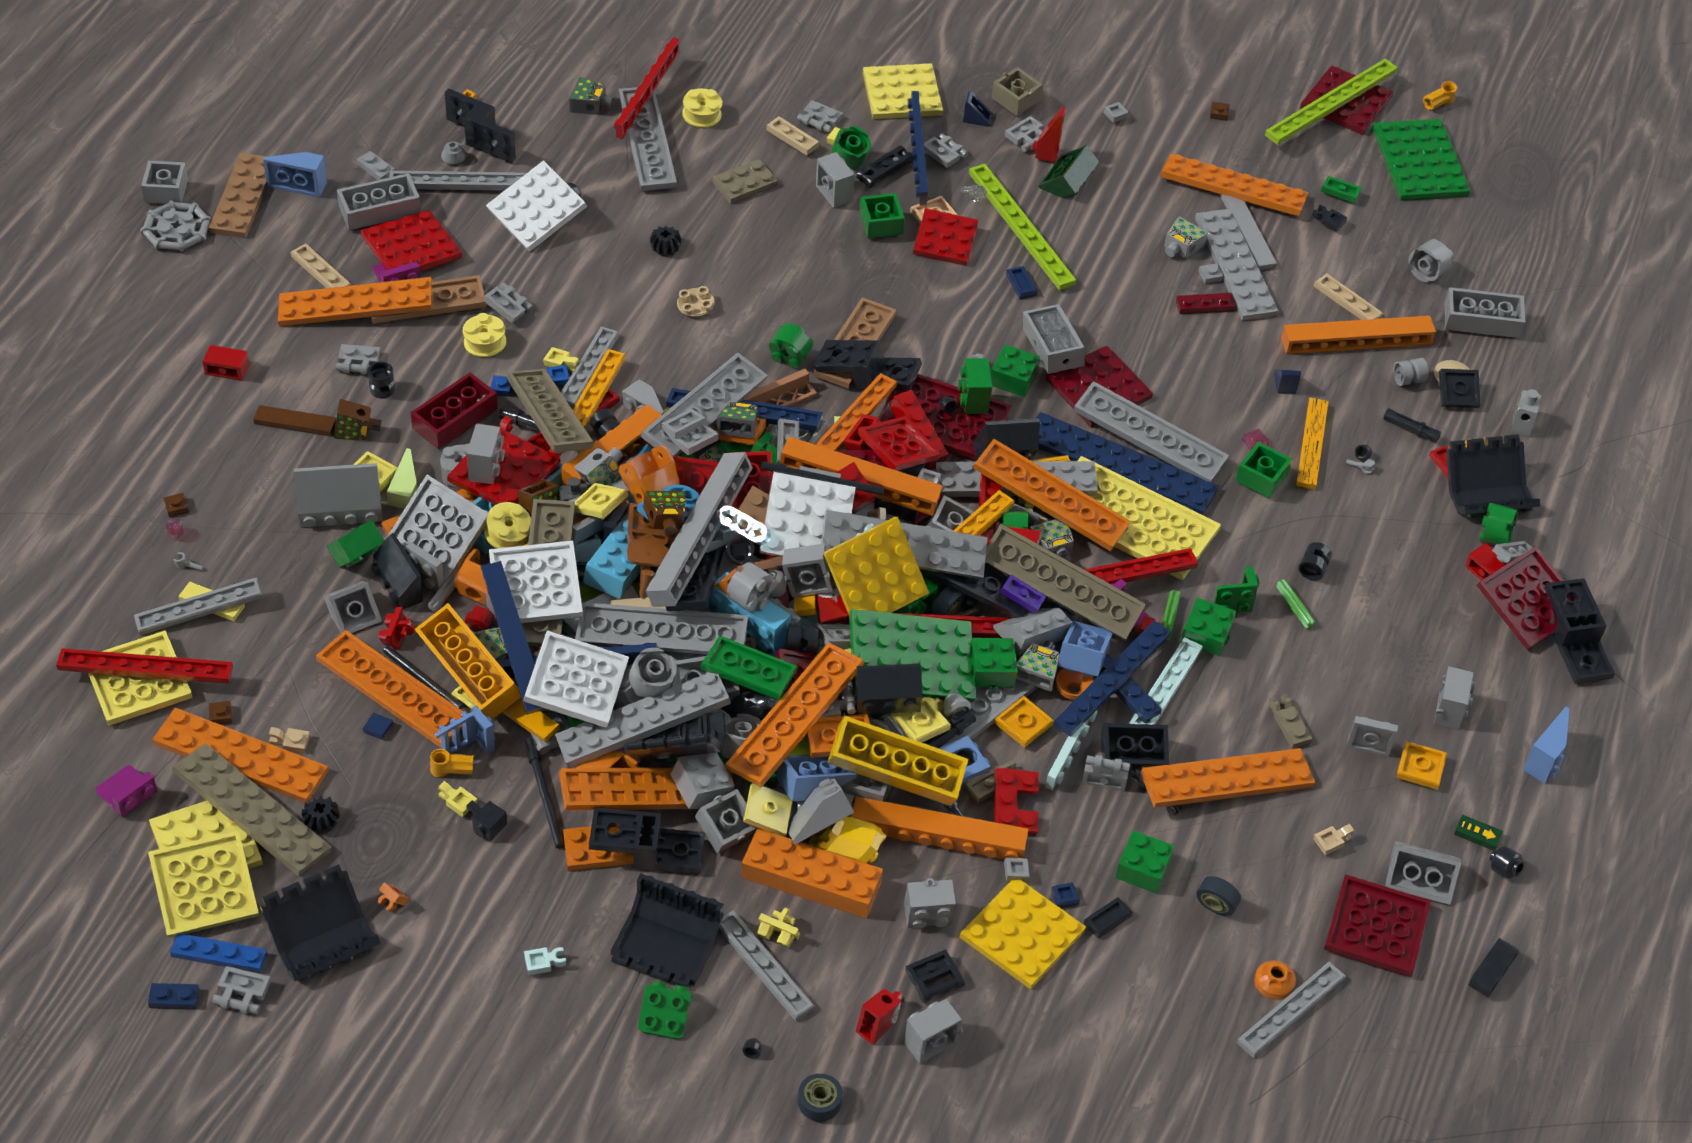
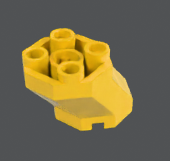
[808,816,886,864]

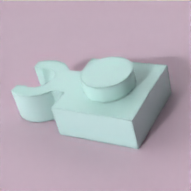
[524,947,566,976]

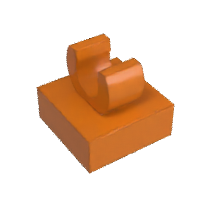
[378,882,409,912]

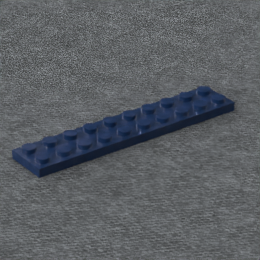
[1036,412,1219,515]

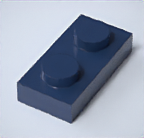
[148,983,199,1009]

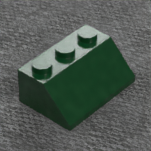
[1038,145,1099,198]

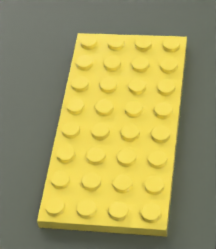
[1042,456,1221,581]

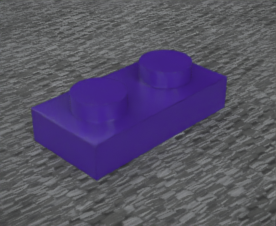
[1000,574,1046,614]

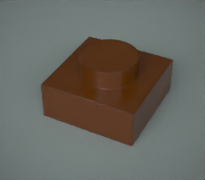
[1210,102,1230,121]
[163,493,189,517]
[209,701,232,724]

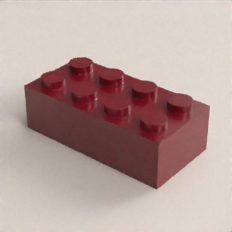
[410,372,498,450]

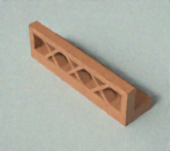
[743,369,817,407]

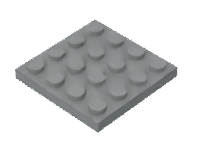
[385,475,488,582]

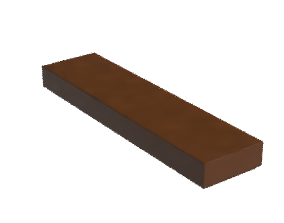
[253,405,336,436]

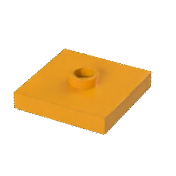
[994,695,1054,748]
[1396,741,1447,790]

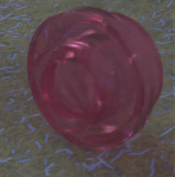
[166,518,184,539]

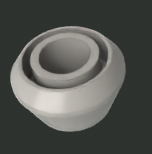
[441,141,466,165]
[768,570,787,598]
[943,693,971,721]

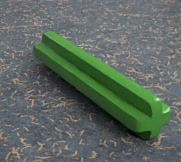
[1276,579,1315,629]
[1162,590,1181,641]

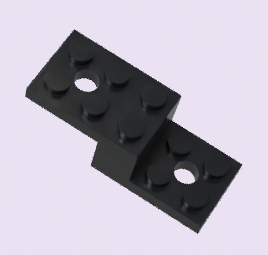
[444,88,516,163]
[814,340,922,390]
[1544,578,1615,684]
[589,807,705,874]

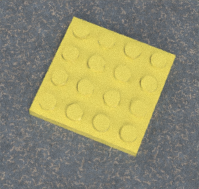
[863,63,943,120]
[88,630,193,726]
[149,801,263,869]
[148,830,259,938]

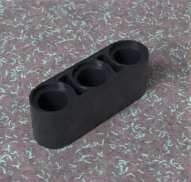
[1468,938,1519,997]

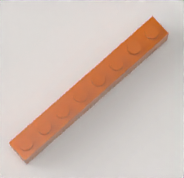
[1281,316,1436,354]
[780,436,943,516]
[851,796,1028,859]

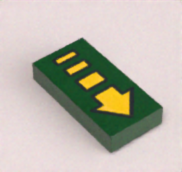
[1454,814,1503,851]

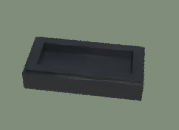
[1083,897,1133,939]

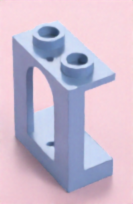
[938,735,991,783]

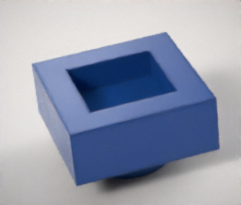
[547,365,569,386]
[490,375,512,397]

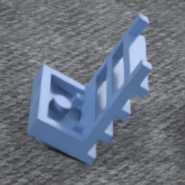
[434,705,496,754]

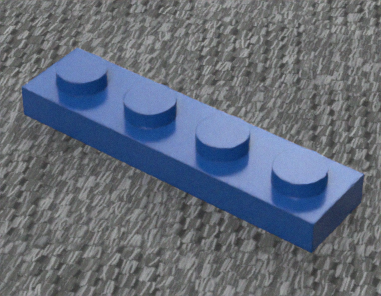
[170,934,267,973]

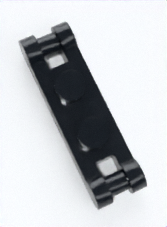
[856,145,914,188]

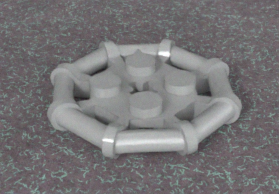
[141,200,212,252]

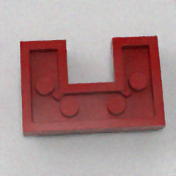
[994,767,1039,835]

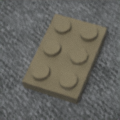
[712,159,778,204]

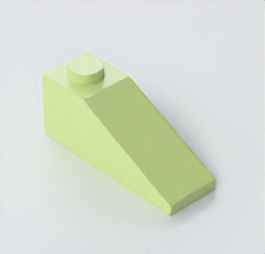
[387,448,417,509]

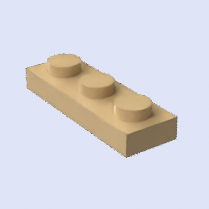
[767,116,819,156]

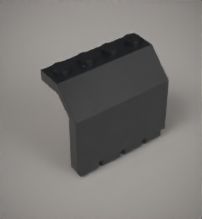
[1446,434,1540,518]
[624,712,726,761]
[260,864,381,982]
[611,873,724,987]

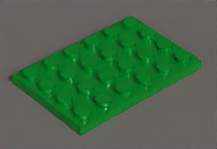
[1372,119,1470,201]
[849,609,976,702]

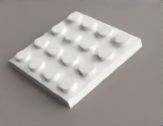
[486,160,587,252]
[760,472,856,557]
[489,541,583,624]
[523,631,629,728]

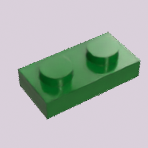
[1321,176,1362,203]

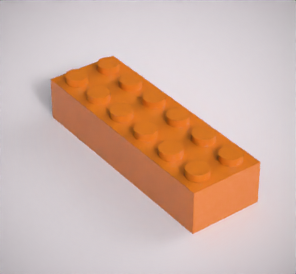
[561,404,662,489]
[741,828,883,919]

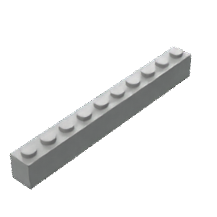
[646,452,753,607]

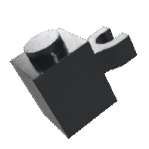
[466,800,507,841]

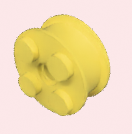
[682,89,722,128]
[463,313,506,357]
[483,502,531,549]

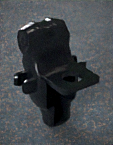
[721,690,783,721]

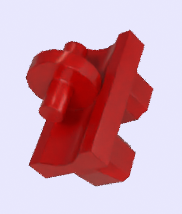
[378,607,415,650]

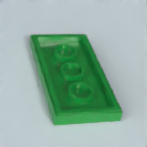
[701,635,797,700]

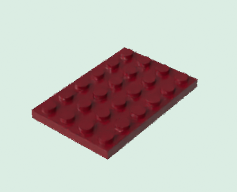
[879,374,1012,460]

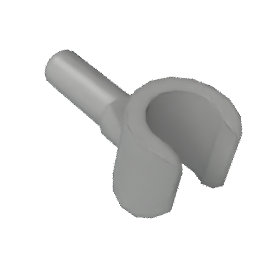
[1346,459,1375,474]
[173,552,204,571]

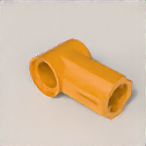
[1423,81,1457,110]
[430,749,474,777]

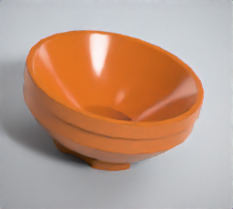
[1056,668,1094,700]
[1254,960,1296,1000]

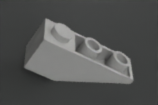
[622,380,664,415]

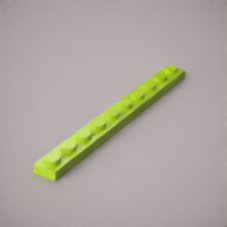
[1265,59,1398,145]
[969,164,1076,291]

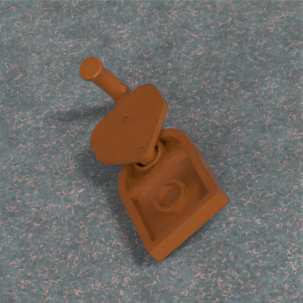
[627,503,670,599]

